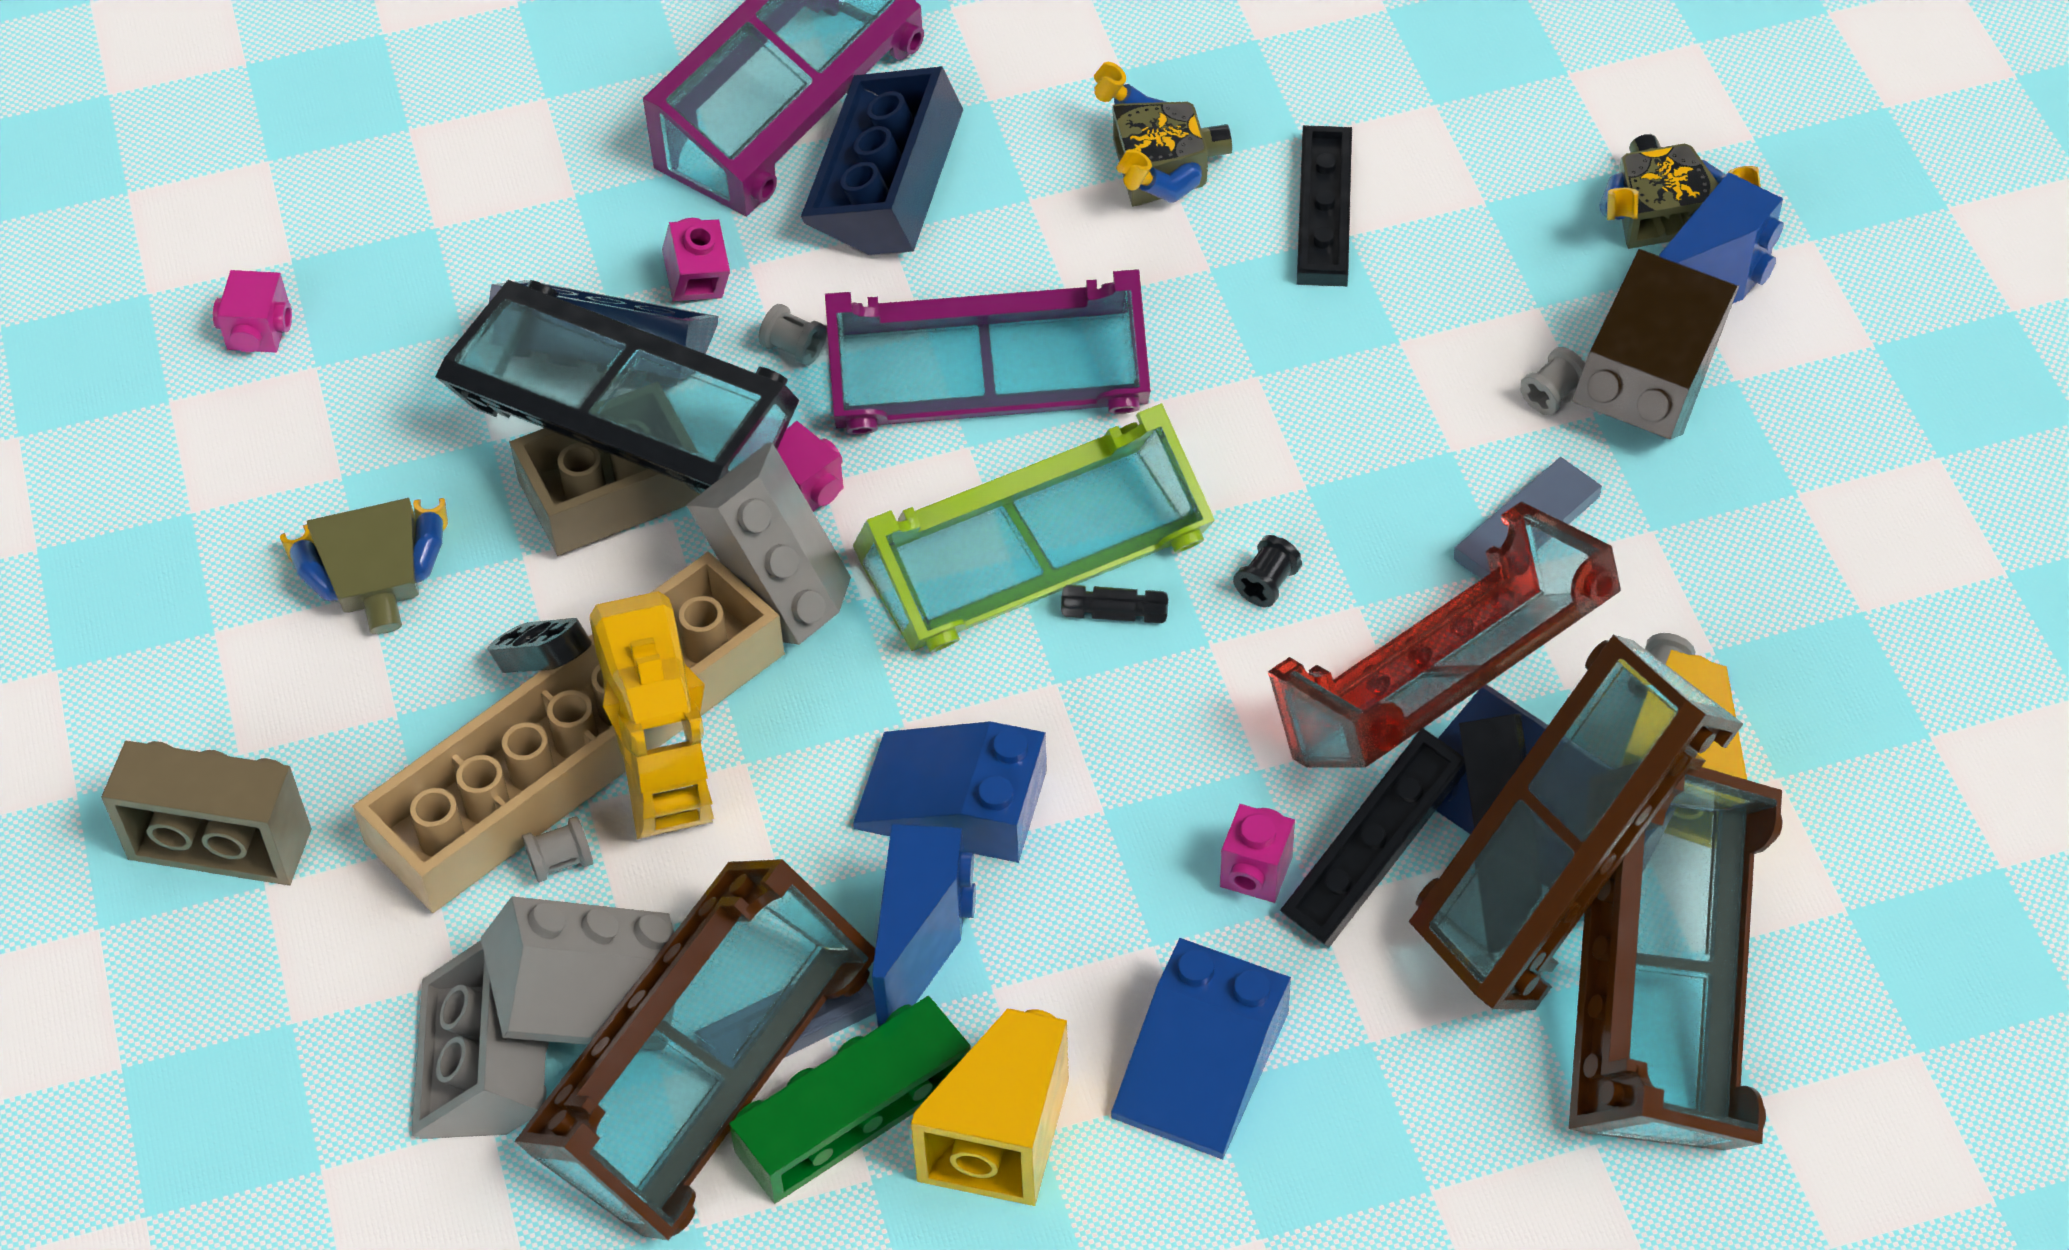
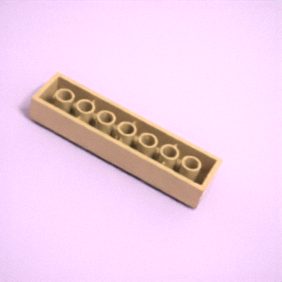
[352,552,785,913]

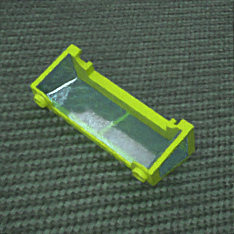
[853,403,1215,653]

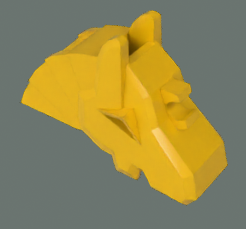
[589,591,714,839]

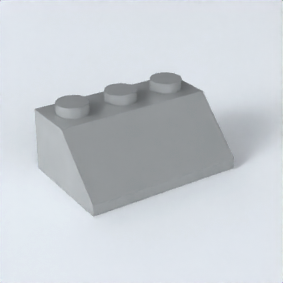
[686,443,851,645]
[481,896,674,1051]
[412,940,549,1139]

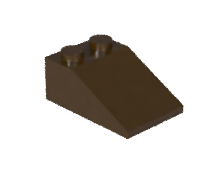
[1571,249,1739,439]

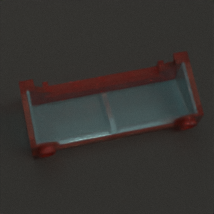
[1268,501,1621,768]

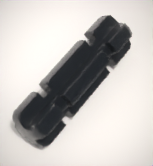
[1061,585,1169,623]

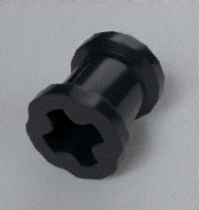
[1233,535,1302,607]

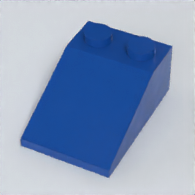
[1658,172,1784,304]
[853,721,1047,863]
[872,824,976,1027]
[1111,938,1291,1160]

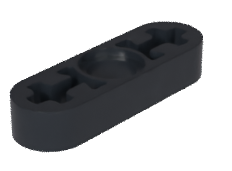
[487,618,592,673]

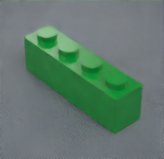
[729,995,971,1204]

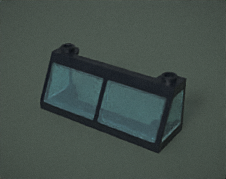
[435,279,799,494]

